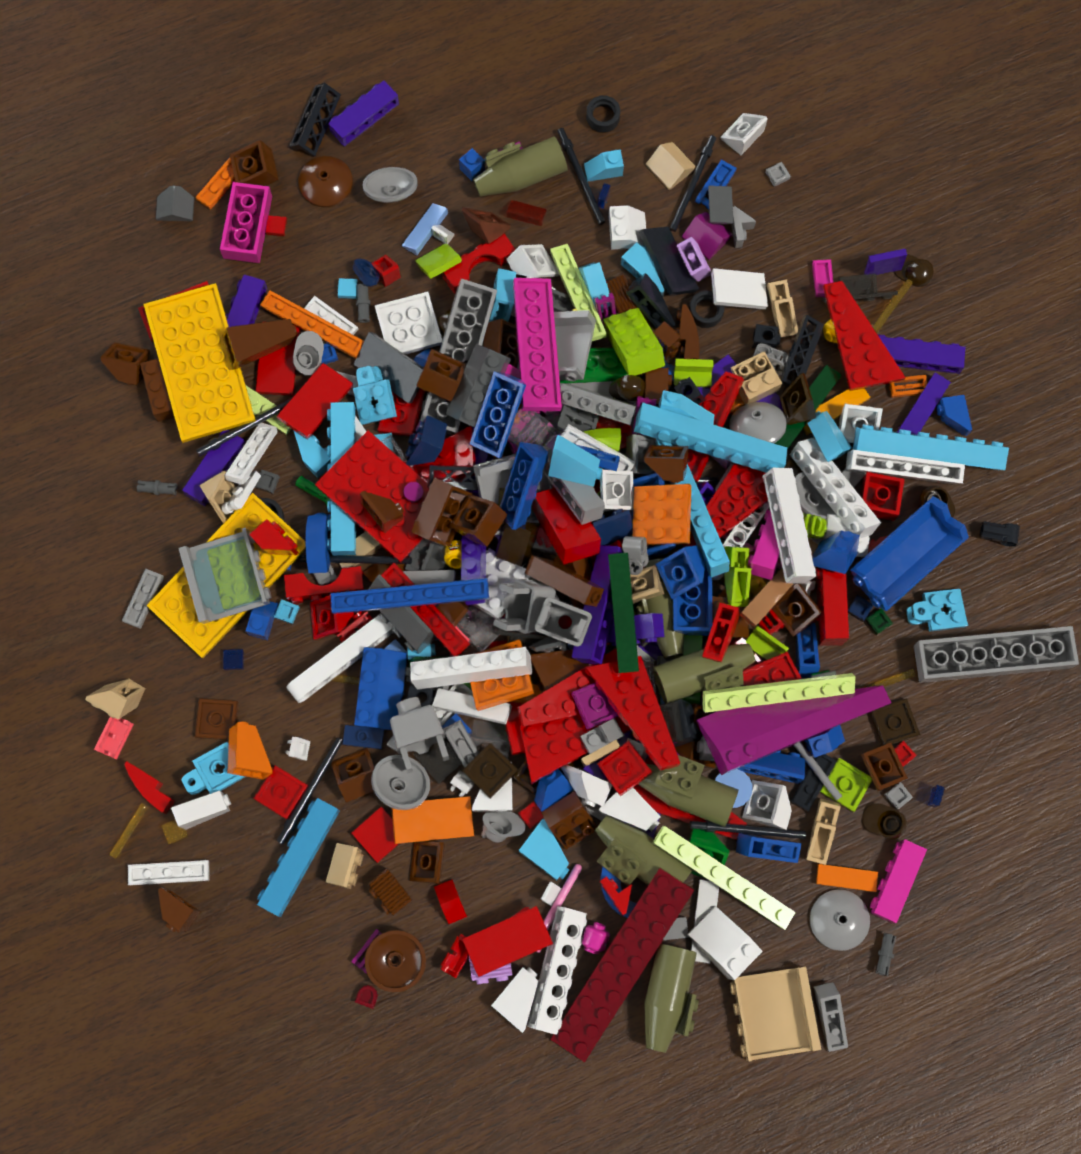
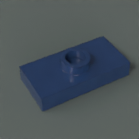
[343,725,385,750]

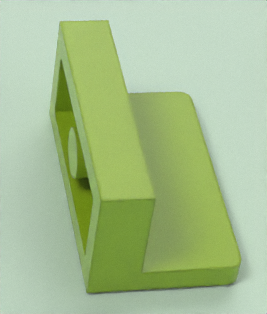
[674,359,713,388]
[746,626,789,661]

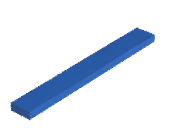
[331,578,490,614]

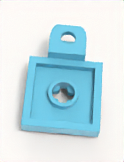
[353,366,397,425]
[906,589,968,632]
[181,742,245,795]

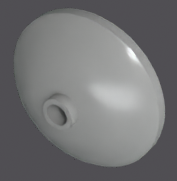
[363,167,418,203]
[729,402,787,443]
[795,472,836,520]
[371,755,430,810]
[810,890,870,951]

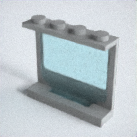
[179,528,271,624]

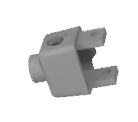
[493,579,559,634]
[535,598,592,647]
[390,697,449,773]

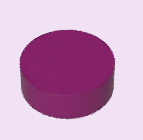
[404,482,423,502]

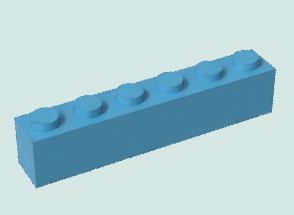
[257,798,340,917]

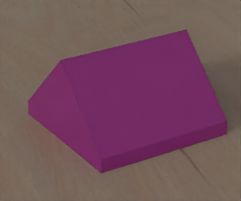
[682,212,733,261]

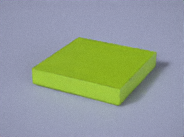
[415,243,462,279]
[820,758,872,812]

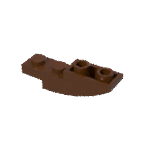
[675,304,699,359]

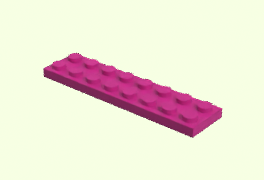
[513,278,562,411]

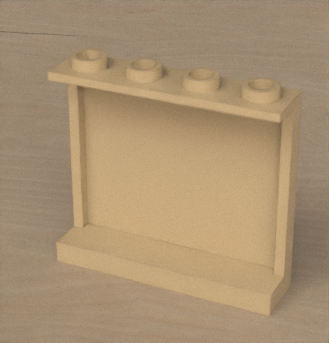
[730,967,821,1061]

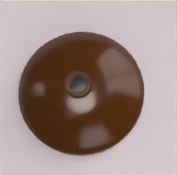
[298,156,353,207]
[365,930,426,992]

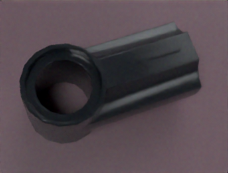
[979,521,1020,547]

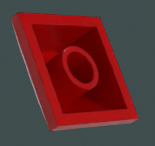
[310,595,354,640]

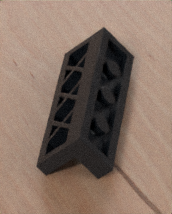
[289,82,341,157]
[780,314,824,390]
[427,465,478,490]

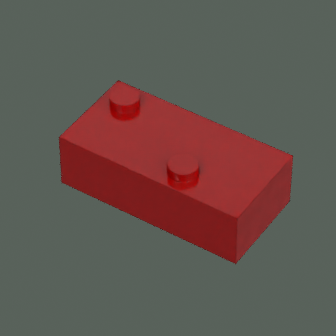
[532,488,601,565]
[816,567,849,646]

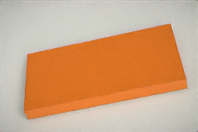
[392,796,474,844]

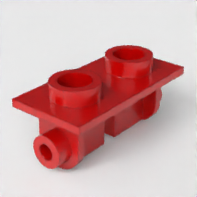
[335,611,373,642]
[440,934,469,978]

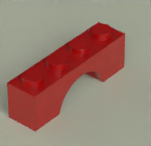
[442,233,516,294]
[284,566,365,604]

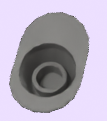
[292,331,324,375]
[481,811,526,843]

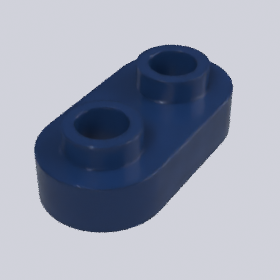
[353,259,380,287]

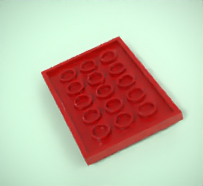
[315,430,429,563]

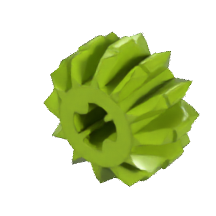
[803,514,827,539]

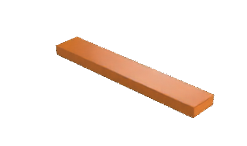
[260,290,364,359]

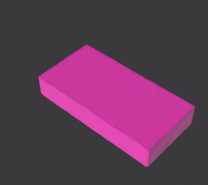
[812,259,834,297]

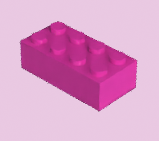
[220,182,272,263]

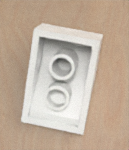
[687,906,763,980]

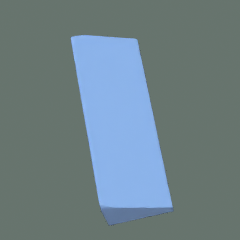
[402,203,448,255]

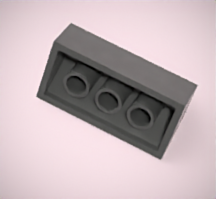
[446,344,511,427]
[368,574,436,654]

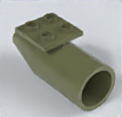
[473,136,568,197]
[634,558,684,660]
[652,643,755,704]
[638,755,739,827]
[595,815,692,886]
[644,944,699,1053]

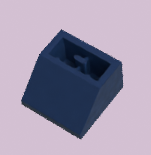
[405,415,447,466]
[591,509,633,546]

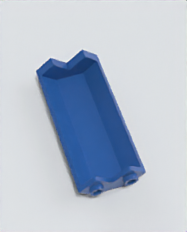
[851,496,969,611]

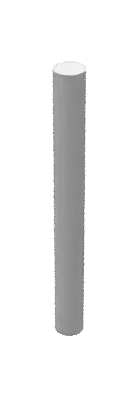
[794,742,842,801]

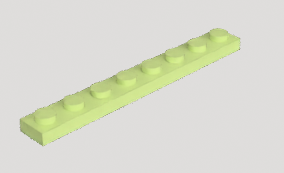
[703,673,855,713]
[652,826,795,929]

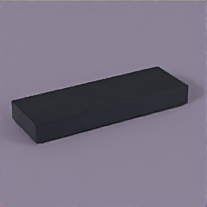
[791,754,837,812]

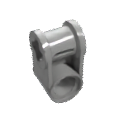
[753,344,789,375]
[622,536,649,575]

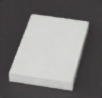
[711,268,768,309]

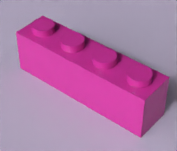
[748,510,780,580]
[870,839,927,924]

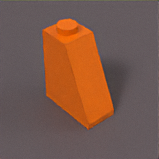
[227,722,272,780]

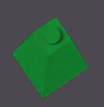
[688,829,729,878]

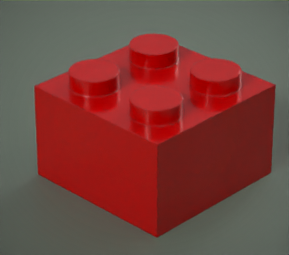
[860,472,905,521]

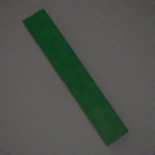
[774,365,842,449]
[608,553,639,673]

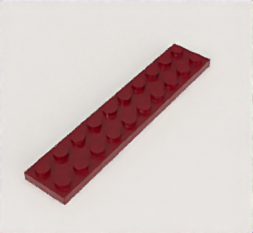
[550,867,694,1062]

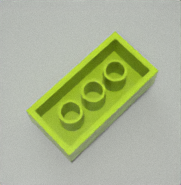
[603,308,665,376]

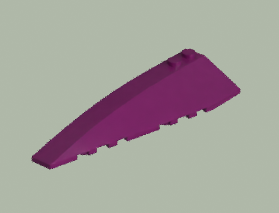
[696,685,891,775]

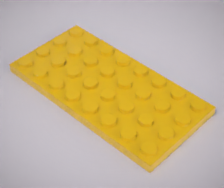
[144,283,256,443]
[147,493,306,658]

